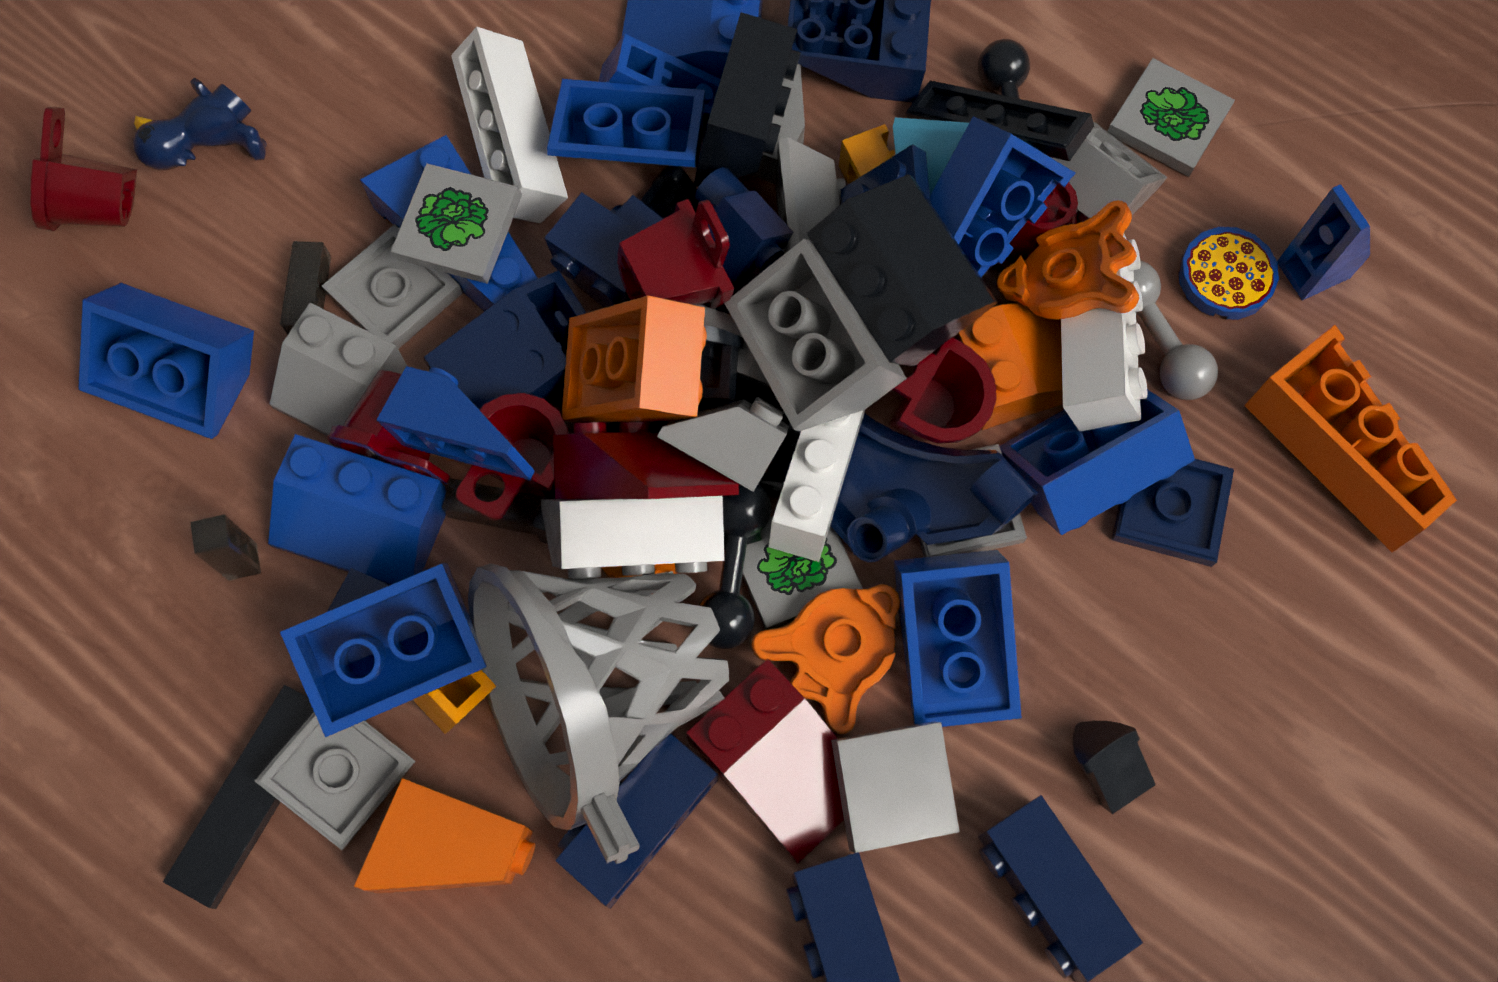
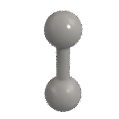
[1134,260,1218,400]

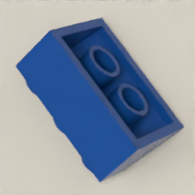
[547,79,705,167]
[78,283,254,439]
[999,389,1195,535]
[268,434,452,585]
[280,563,487,738]

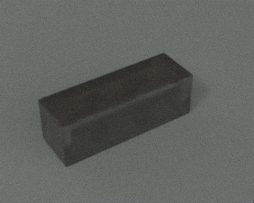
[280,241,331,335]
[442,478,544,535]
[190,514,261,581]

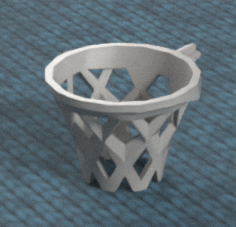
[468,563,729,864]

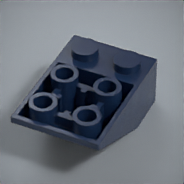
[788,0,931,103]
[424,270,586,410]

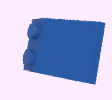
[622,0,763,79]
[894,550,1022,727]

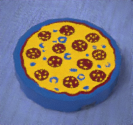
[1178,227,1279,320]

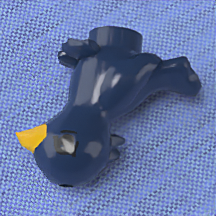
[133,77,267,170]

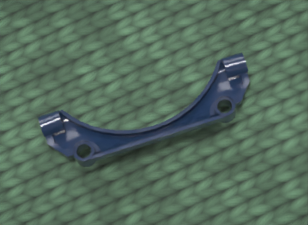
[695,167,1038,562]

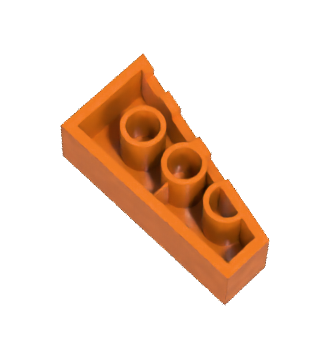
[1244,325,1457,553]

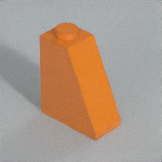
[354,778,536,894]

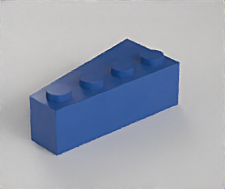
[930,116,1076,277]
[360,135,538,311]

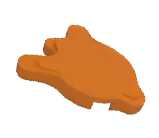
[997,200,1139,320]
[751,584,900,734]

